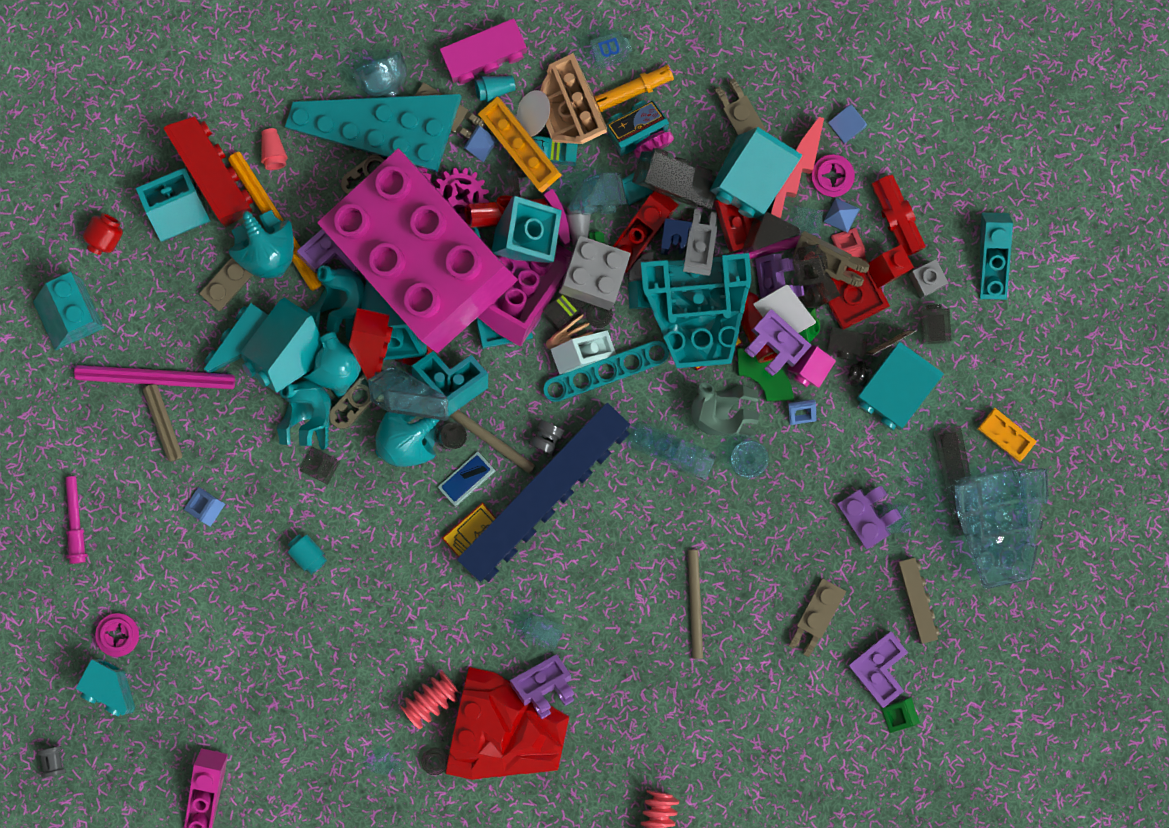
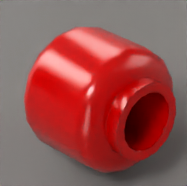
[82,213,123,255]

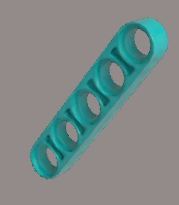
[543,341,669,402]

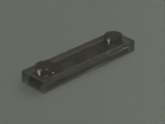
[933,426,983,537]

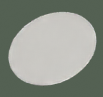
[516,90,550,137]

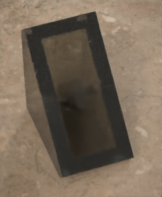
[742,212,800,253]

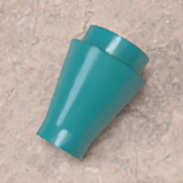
[474,75,516,103]

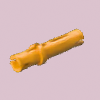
[594,64,674,112]

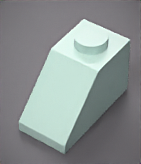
[551,330,617,374]

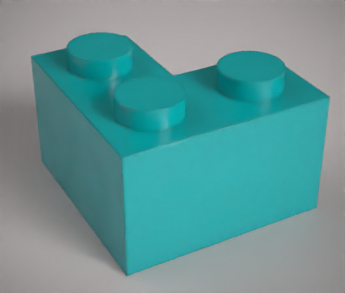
[412,351,488,418]

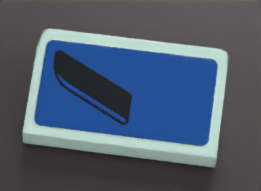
[438,452,496,507]

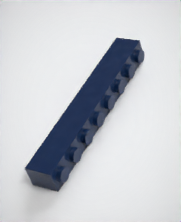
[457,403,631,583]

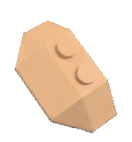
[540,53,607,144]

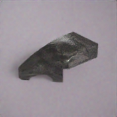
[507,156,528,197]

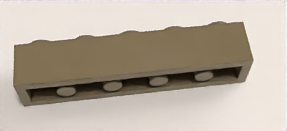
[897,557,940,644]

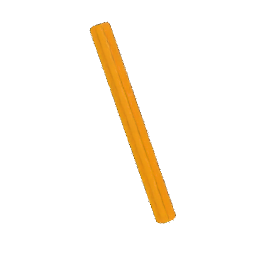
[228,151,322,291]

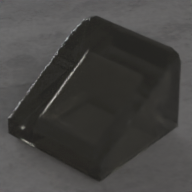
[299,447,340,485]

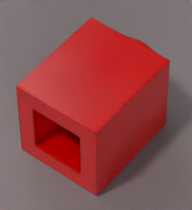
[868,245,914,288]

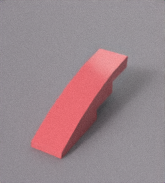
[769,117,824,221]

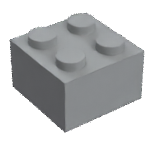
[559,235,631,310]

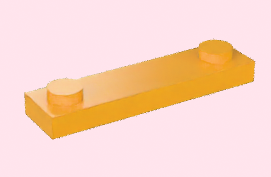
[478,96,562,193]

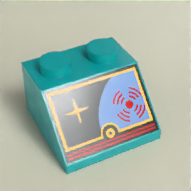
[606,100,669,157]

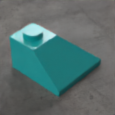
[492,196,562,263]

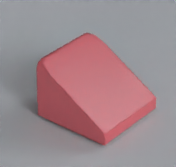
[831,228,866,259]

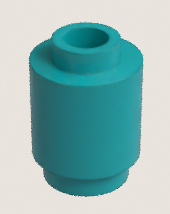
[287,534,327,575]

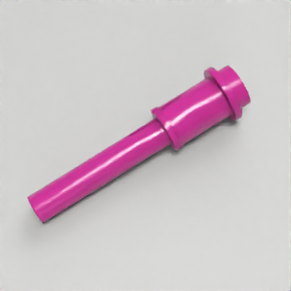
[65,476,88,564]

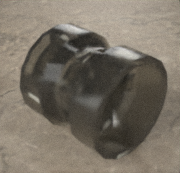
[434,422,467,450]

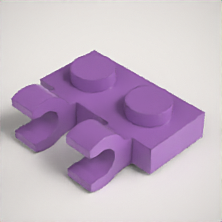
[755,254,804,299]
[744,309,812,376]
[838,486,902,549]
[510,654,574,719]

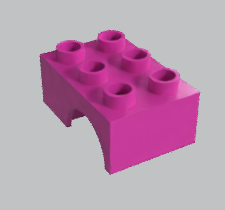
[317,148,518,353]

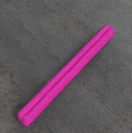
[74,365,236,389]

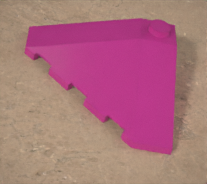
[478,244,572,347]

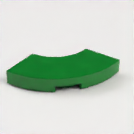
[737,348,794,402]

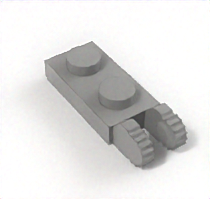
[683,209,717,276]

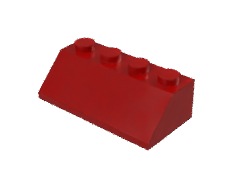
[163,116,253,228]

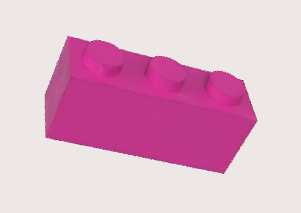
[440,18,527,84]

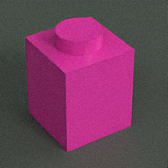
[787,345,836,388]

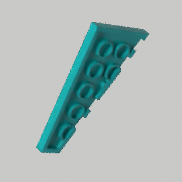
[285,94,462,172]

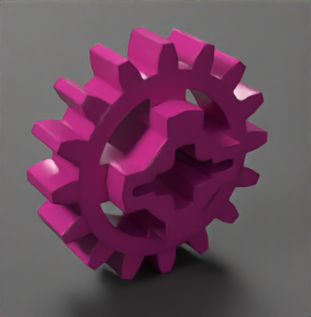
[434,168,489,221]

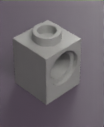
[909,259,948,299]

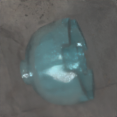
[352,50,407,98]

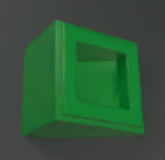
[881,697,920,733]

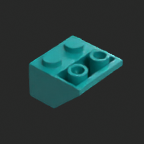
[136,167,211,242]
[76,658,135,716]

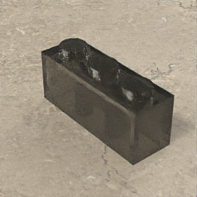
[632,148,716,209]

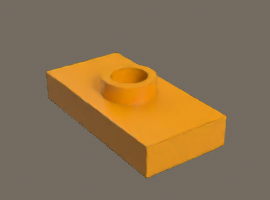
[977,408,1037,463]

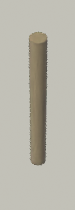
[449,410,536,474]
[688,550,703,659]

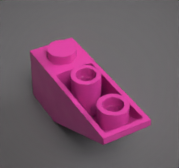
[184,748,228,828]

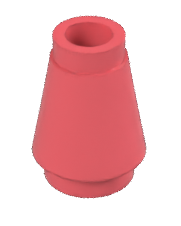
[261,128,288,170]

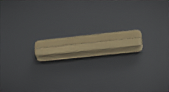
[143,384,182,462]

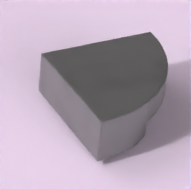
[629,252,654,282]

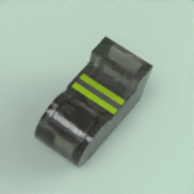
[542,295,588,331]

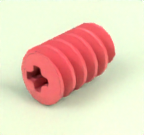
[400,670,460,729]
[641,790,680,828]

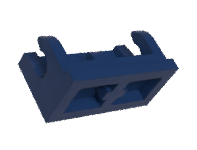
[660,219,692,255]

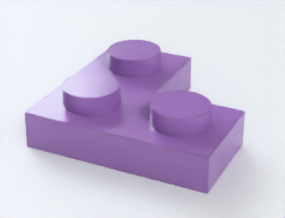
[297,229,358,273]
[848,631,908,708]

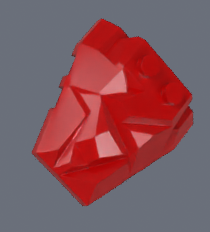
[446,667,569,780]

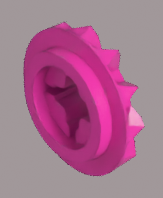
[633,130,674,159]
[811,154,855,198]
[95,613,139,657]

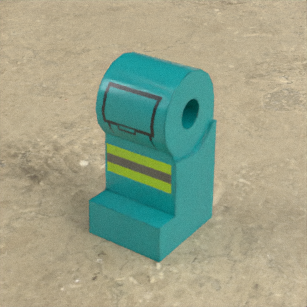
[532,136,578,166]

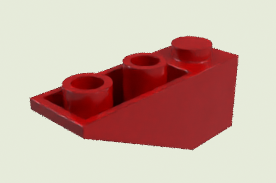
[613,189,679,273]
[349,308,393,382]

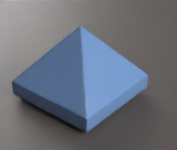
[464,126,498,162]
[824,198,860,233]
[788,400,817,425]

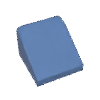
[828,104,867,144]
[184,487,225,527]

